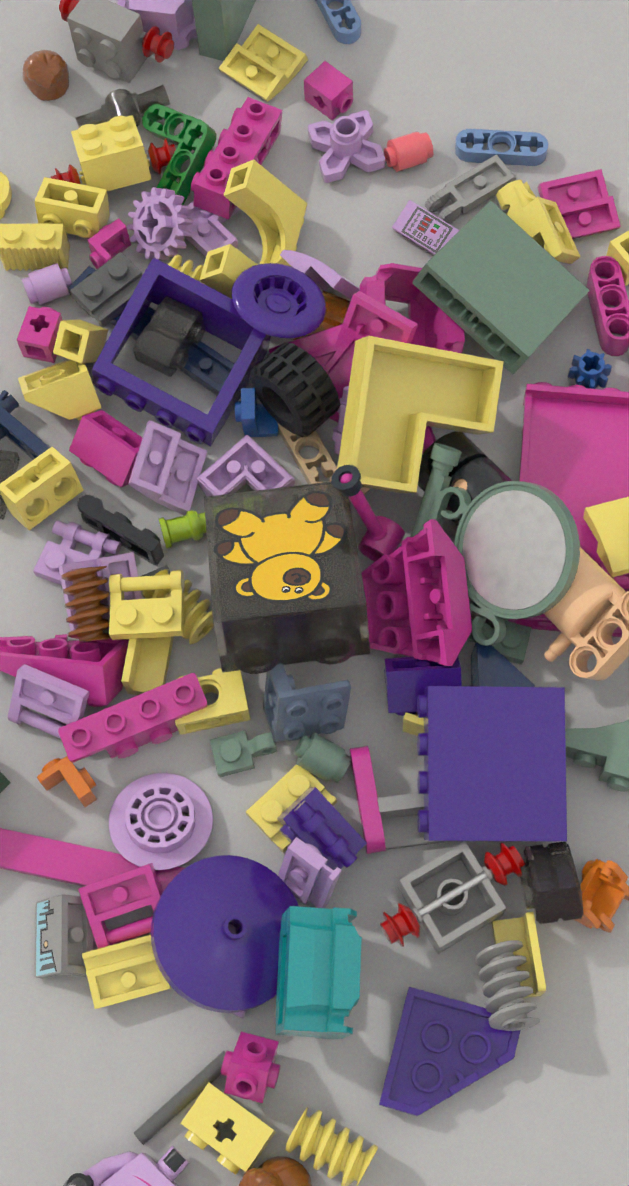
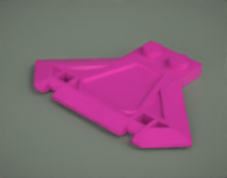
[268,291,436,453]

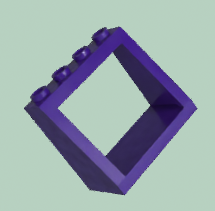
[92,257,271,446]

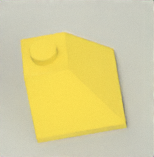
[18,359,102,420]

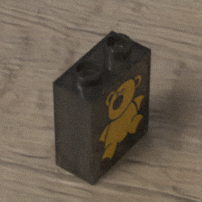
[204,482,370,674]

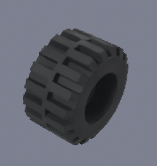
[250,342,340,437]

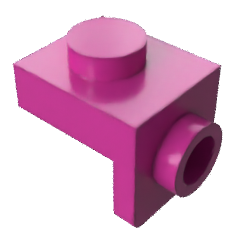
[87,218,131,269]

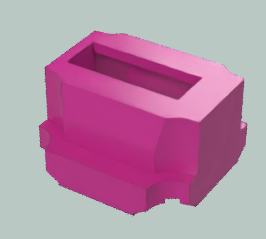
[360,263,465,353]

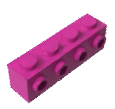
[191,97,283,220]

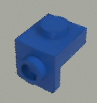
[235,388,279,437]

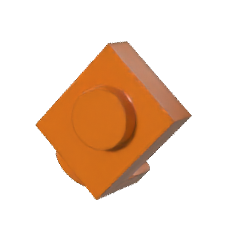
[37,756,97,807]

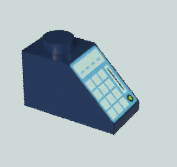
[471,641,535,687]

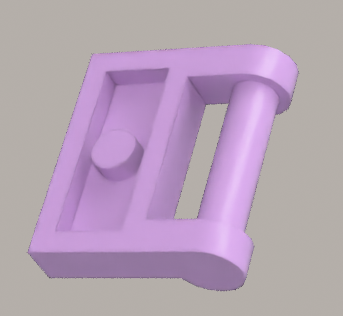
[8,664,90,739]

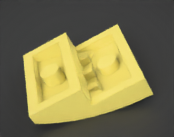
[219,24,308,102]
[583,497,629,577]

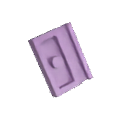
[278,837,342,908]

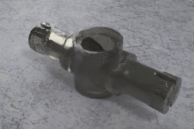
[75,84,170,127]

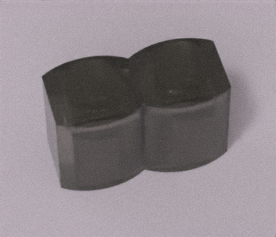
[133,296,206,377]

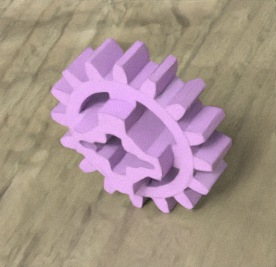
[127,187,193,261]

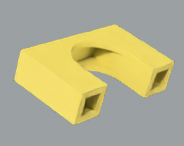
[200,160,308,299]

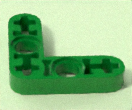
[142,104,217,205]

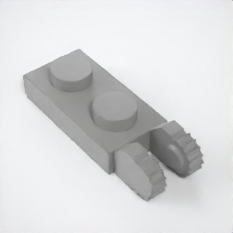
[425,155,516,224]

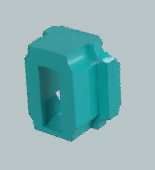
[276,906,362,1040]

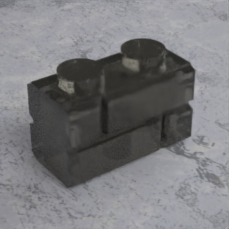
[519,841,584,924]

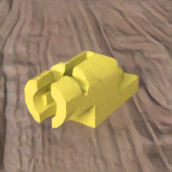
[496,180,580,264]

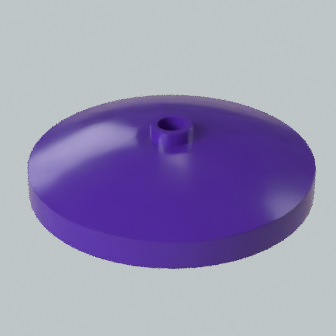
[151,855,299,1013]

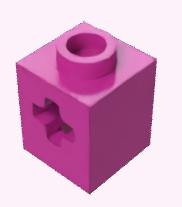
[304,61,353,120]
[17,306,63,363]

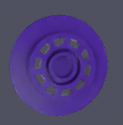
[232,263,326,338]

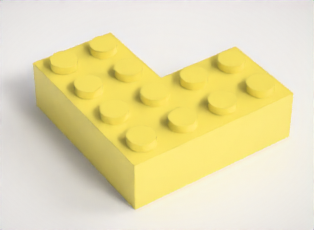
[337,336,504,493]

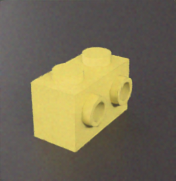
[34,177,110,238]

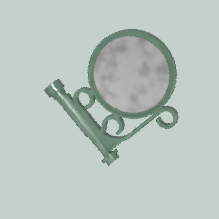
[410,443,580,646]

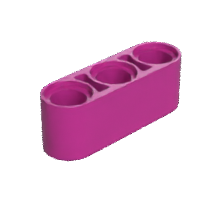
[586,256,629,356]

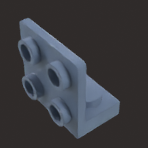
[263,661,351,742]

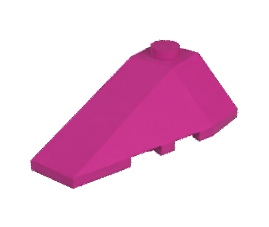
[0,634,129,707]

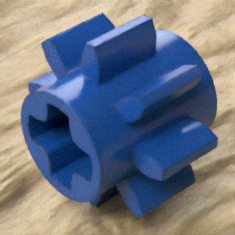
[568,349,612,389]

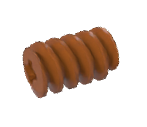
[61,566,111,642]

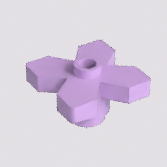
[308,110,385,183]

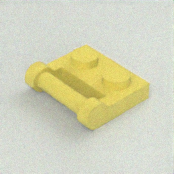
[109,570,185,640]

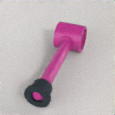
[331,465,405,562]

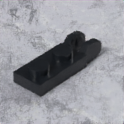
[77,494,164,566]

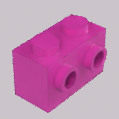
[69,410,142,487]

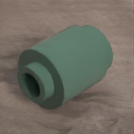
[294,732,351,783]

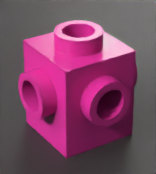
[221,1032,281,1103]

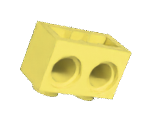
[0,447,84,530]

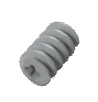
[476,940,540,1031]

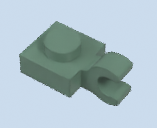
[467,619,532,665]
[210,730,277,777]

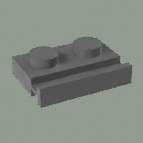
[70,252,142,328]

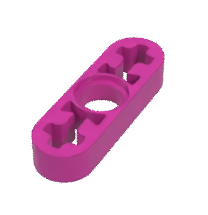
[349,746,386,854]

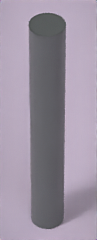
[134,1051,226,1145]

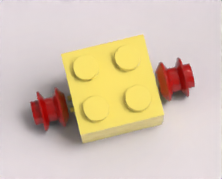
[50,115,176,191]

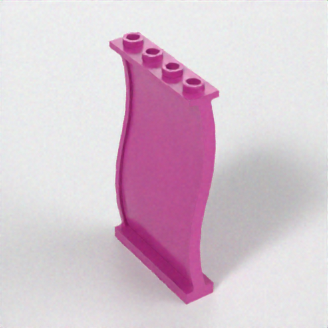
[508,382,629,637]

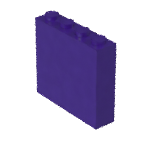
[417,686,567,842]

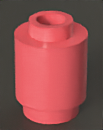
[384,131,433,172]

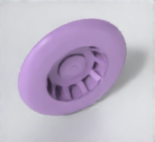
[109,773,213,870]

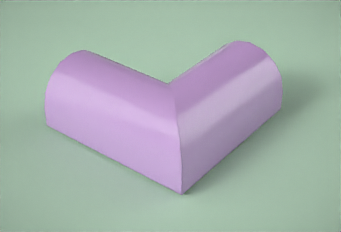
[197,435,295,506]

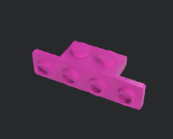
[58,673,208,763]

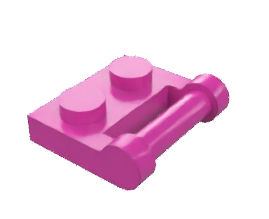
[78,863,162,948]

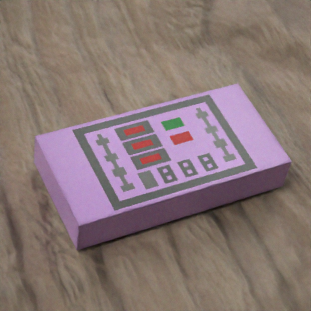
[392,200,460,255]

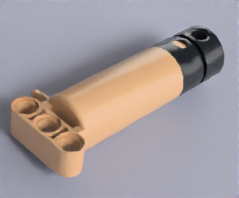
[418,431,629,681]

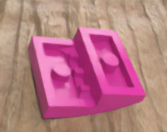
[537,169,621,239]

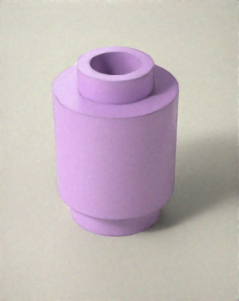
[21,263,72,305]

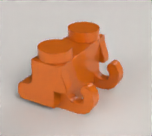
[562,859,629,933]

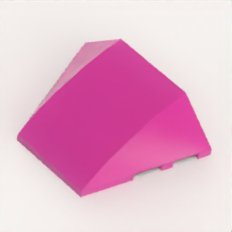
[356,519,472,666]

